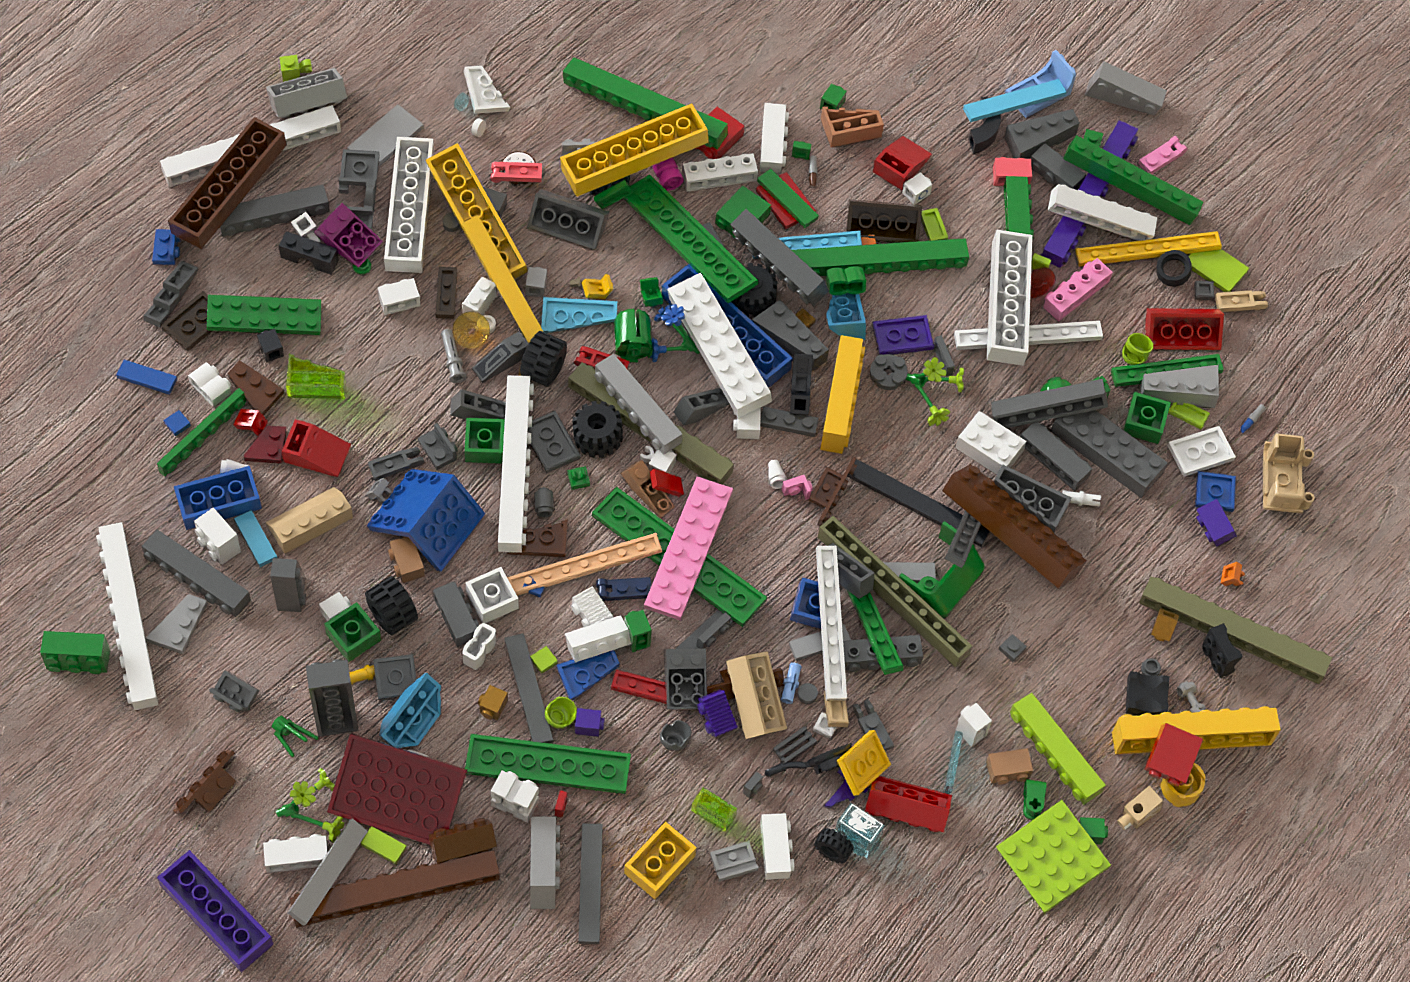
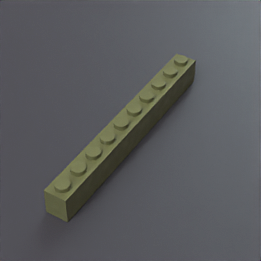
[568,362,734,485]
[818,516,972,668]
[1139,576,1332,684]

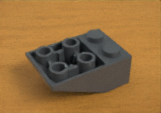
[664,649,707,709]

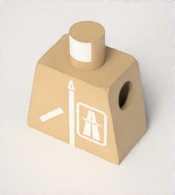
[1117,785,1163,830]

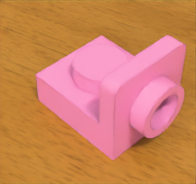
[781,475,813,500]

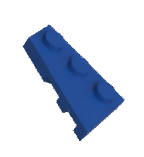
[557,650,620,701]

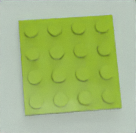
[996,800,1111,914]

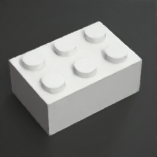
[955,411,1026,475]

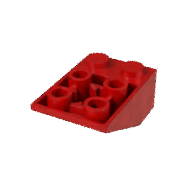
[873,136,932,190]
[282,419,351,477]

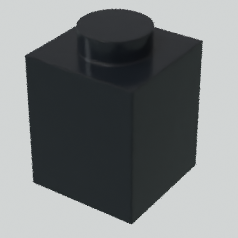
[257,329,284,363]

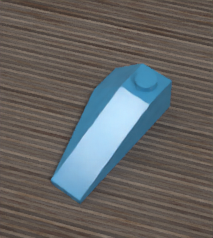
[826,293,866,340]

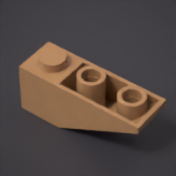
[620,460,675,518]

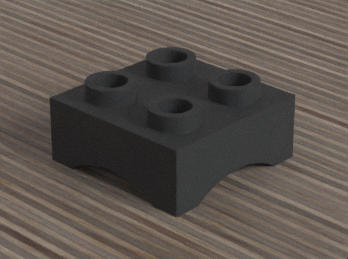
[1202,623,1243,678]
[1126,671,1170,715]

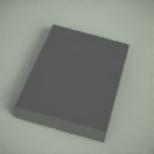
[528,411,581,473]

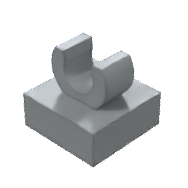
[366,478,392,503]

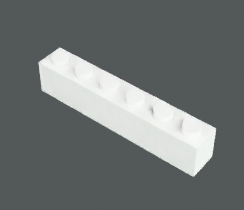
[1048,184,1157,241]

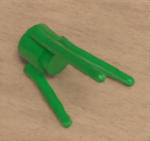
[272,715,319,757]

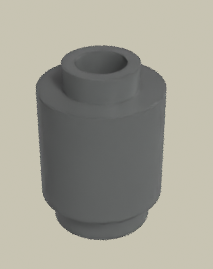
[534,487,554,518]

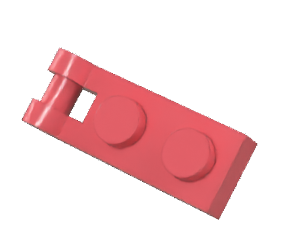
[491,162,542,183]

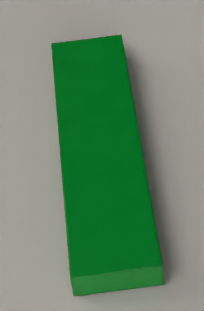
[757,169,819,228]

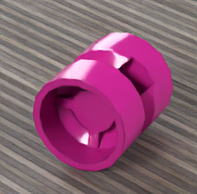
[653,157,684,191]

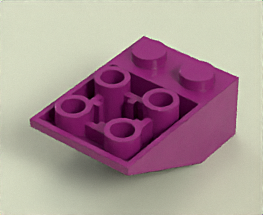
[313,203,383,268]

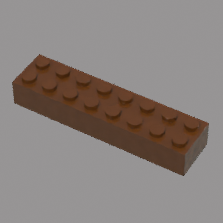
[168,117,287,250]
[942,464,1087,589]

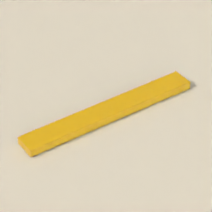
[462,215,543,344]
[1075,231,1222,267]

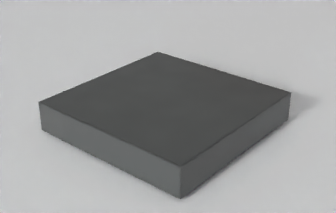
[373,654,417,699]

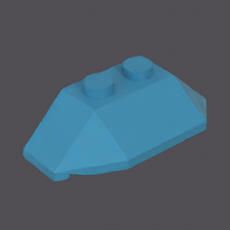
[379,673,441,748]

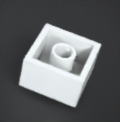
[194,508,241,565]
[465,567,519,623]

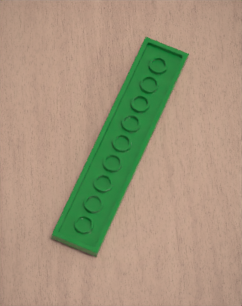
[623,174,758,303]
[592,487,767,627]

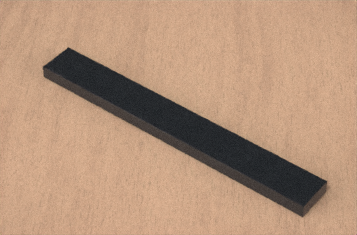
[847,459,990,547]

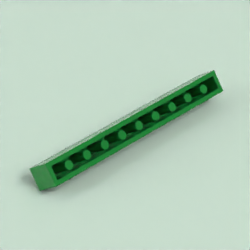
[563,57,728,150]
[792,238,969,276]

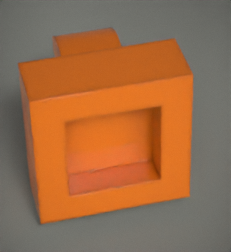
[1220,562,1245,586]

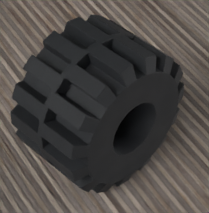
[731,263,778,318]
[520,331,567,387]
[572,401,623,458]
[365,576,418,636]

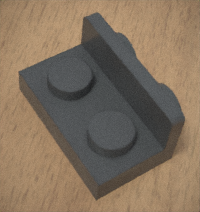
[417,423,458,470]

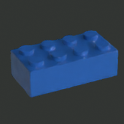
[174,465,262,530]

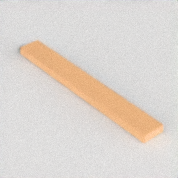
[507,533,662,596]

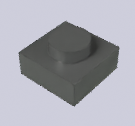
[998,634,1027,662]
[743,772,763,798]

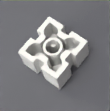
[491,771,539,823]

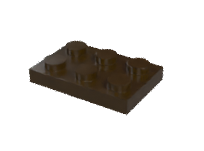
[161,291,212,352]

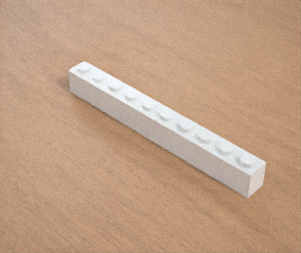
[160,105,341,188]
[498,375,534,553]
[96,522,159,710]

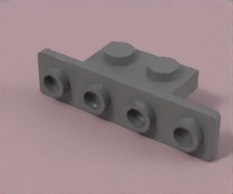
[676,610,734,649]

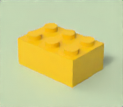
[624,822,697,899]

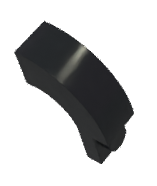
[968,96,1001,154]
[790,353,813,415]

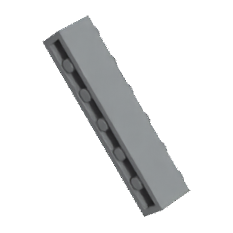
[594,354,683,455]

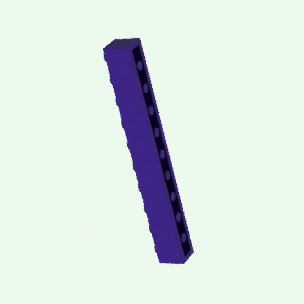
[1042,120,1139,268]

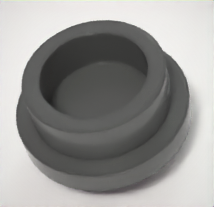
[1141,658,1161,676]

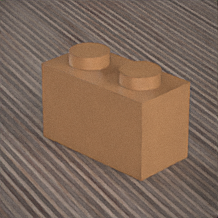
[388,537,425,583]
[986,748,1033,785]

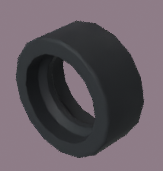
[1157,250,1192,287]

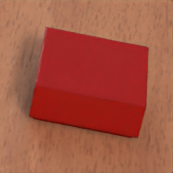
[555,790,568,818]

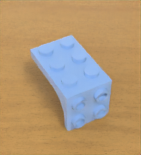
[1005,50,1076,118]

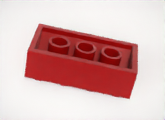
[1145,308,1224,350]
[865,776,952,832]

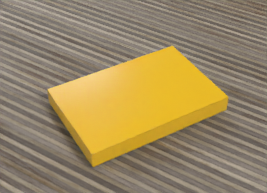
[837,730,891,796]

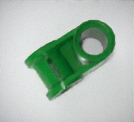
[1023,779,1047,820]

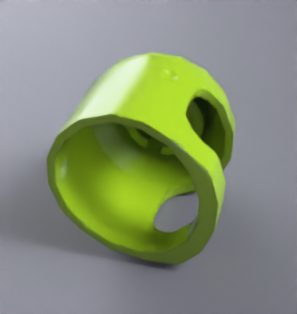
[1122,333,1153,365]

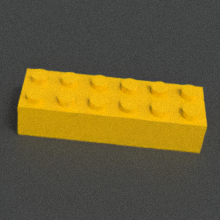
[820,335,865,454]

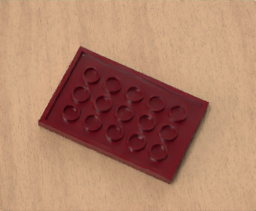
[327,733,468,845]

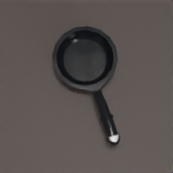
[764,743,852,777]

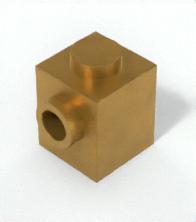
[1151,608,1179,642]
[478,685,508,720]

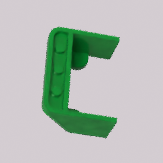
[899,521,985,618]

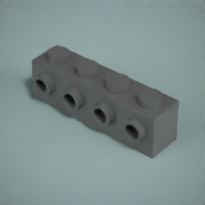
[843,635,923,672]

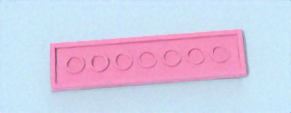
[644,477,733,621]

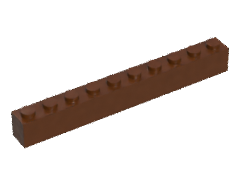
[290,850,500,928]

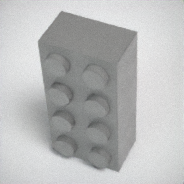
[266,68,347,118]

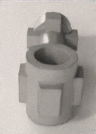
[1177,681,1206,713]

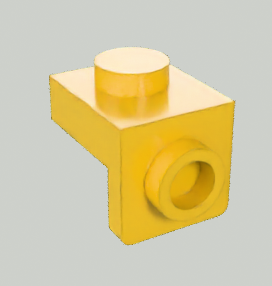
[582,274,613,299]

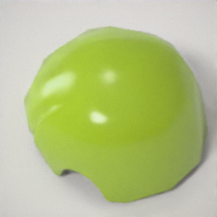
[545,697,577,729]

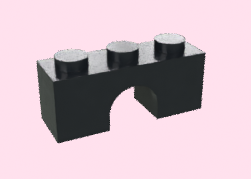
[279,231,339,275]

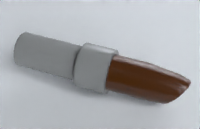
[809,156,818,186]

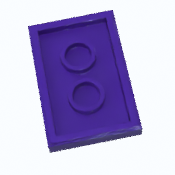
[872,315,934,355]

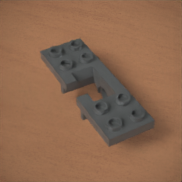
[336,149,380,230]

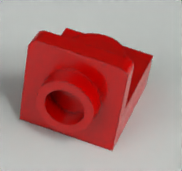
[233,409,268,436]

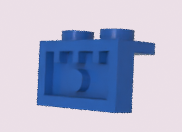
[152,229,181,265]

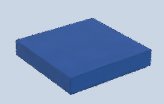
[1195,471,1236,512]

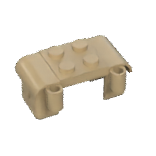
[1263,434,1315,514]

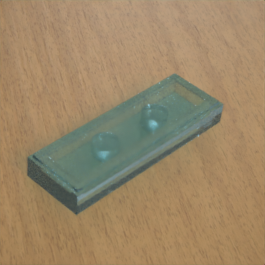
[943,731,963,794]

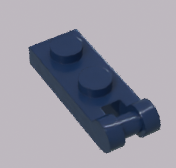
[596,577,651,601]

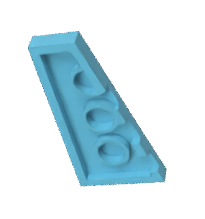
[541,297,618,333]

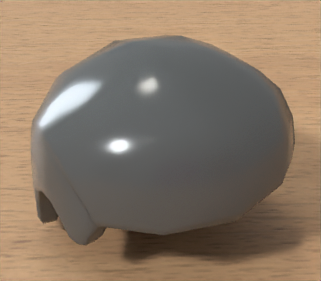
[660,720,691,751]

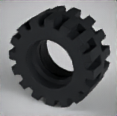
[814,828,854,864]

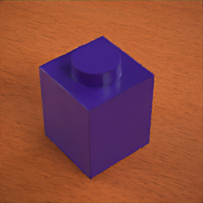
[575,708,605,737]

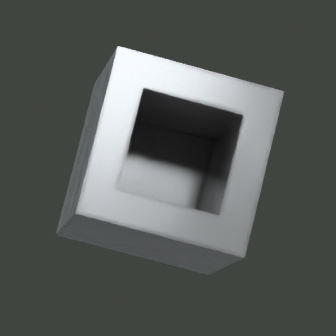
[526,267,547,297]

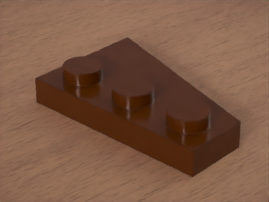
[227,360,284,416]
[507,519,568,557]

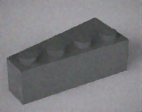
[1004,109,1080,159]
[752,300,829,371]
[994,465,1072,533]
[270,558,306,612]

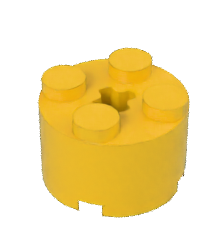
[1160,763,1205,807]

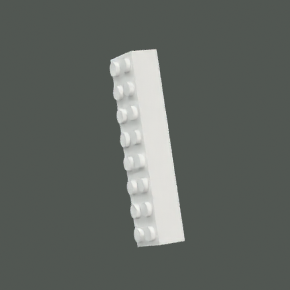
[384,137,434,273]
[987,230,1032,366]
[668,273,772,419]

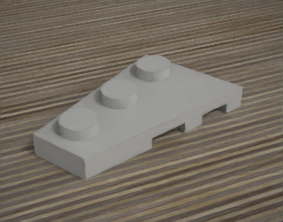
[145,594,208,654]

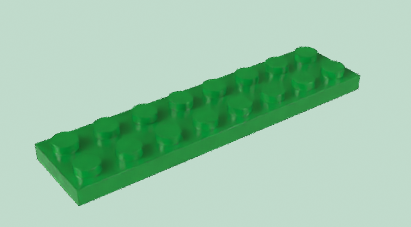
[465,734,631,794]

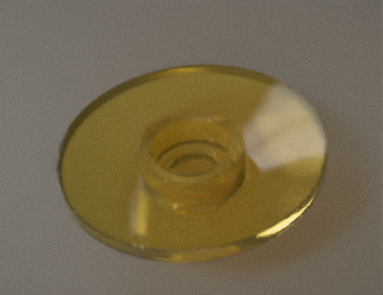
[452,312,490,349]

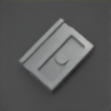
[710,841,758,882]

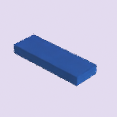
[116,360,177,395]

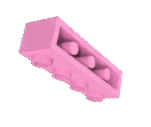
[1043,258,1113,322]

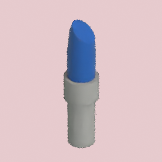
[1241,404,1266,433]

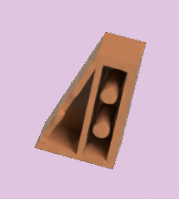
[821,107,884,147]

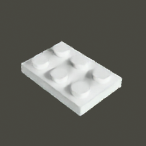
[1167,426,1236,477]

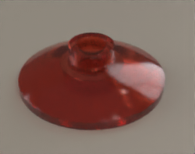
[1030,267,1056,298]

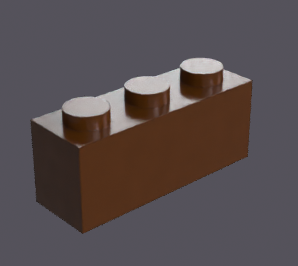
[428,818,497,863]

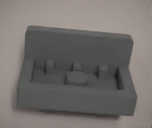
[209,670,260,713]

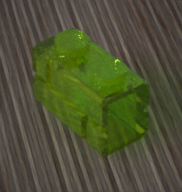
[691,787,737,832]

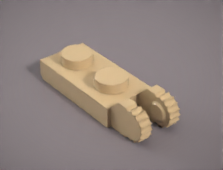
[1215,290,1268,312]

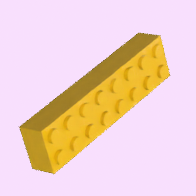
[560,103,708,197]
[426,143,528,289]
[1112,706,1281,755]

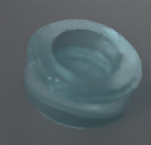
[454,92,470,111]

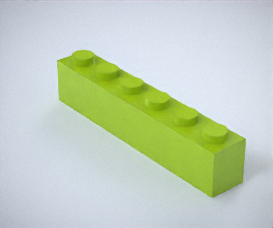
[1010,693,1106,805]

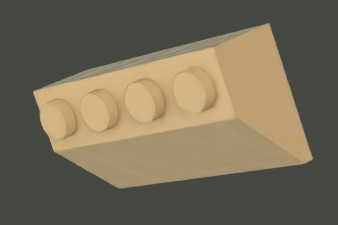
[266,487,353,554]
[726,652,787,739]

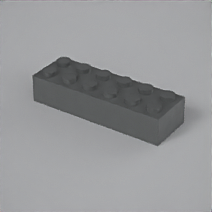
[730,209,829,307]
[1051,410,1168,498]
[306,659,358,737]

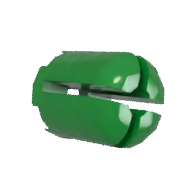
[614,309,653,363]

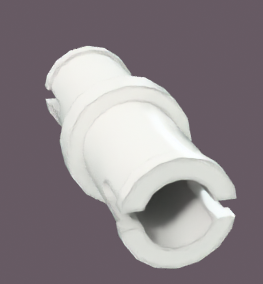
[1062,490,1101,507]

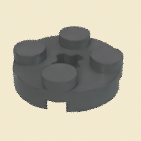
[870,354,908,390]

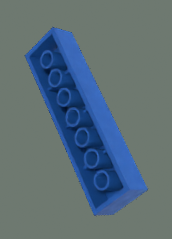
[662,264,793,388]

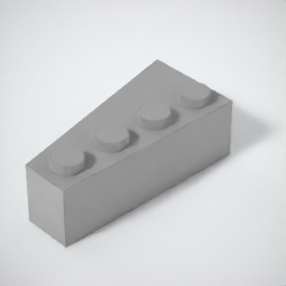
[1085,61,1167,116]
[1140,365,1219,408]
[530,817,560,909]

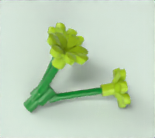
[906,357,964,426]
[276,768,345,843]

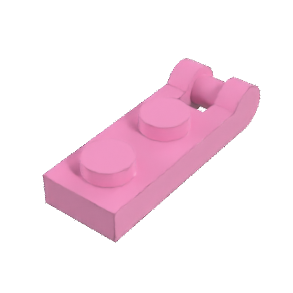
[1138,136,1188,174]

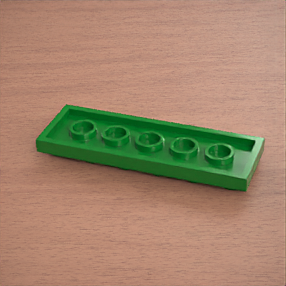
[207,294,321,335]

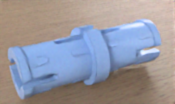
[780,663,802,704]

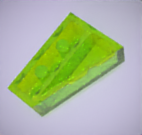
[286,354,346,399]

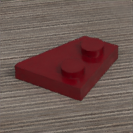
[244,425,287,464]

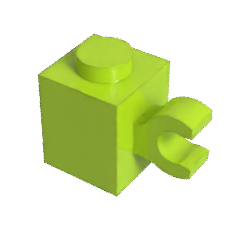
[279,55,312,82]

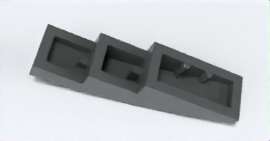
[143,261,198,327]

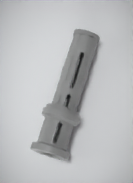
[441,329,467,383]

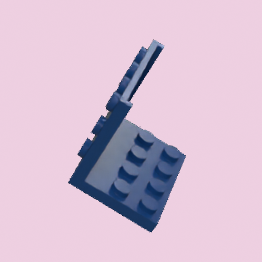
[367,469,485,571]

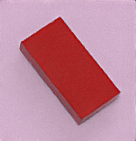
[650,469,684,497]

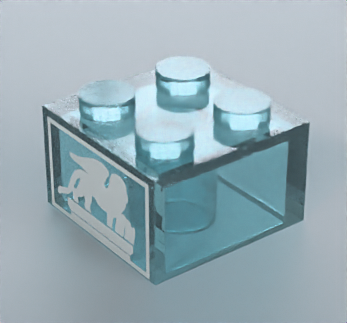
[835,803,885,858]

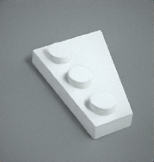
[464,66,510,114]

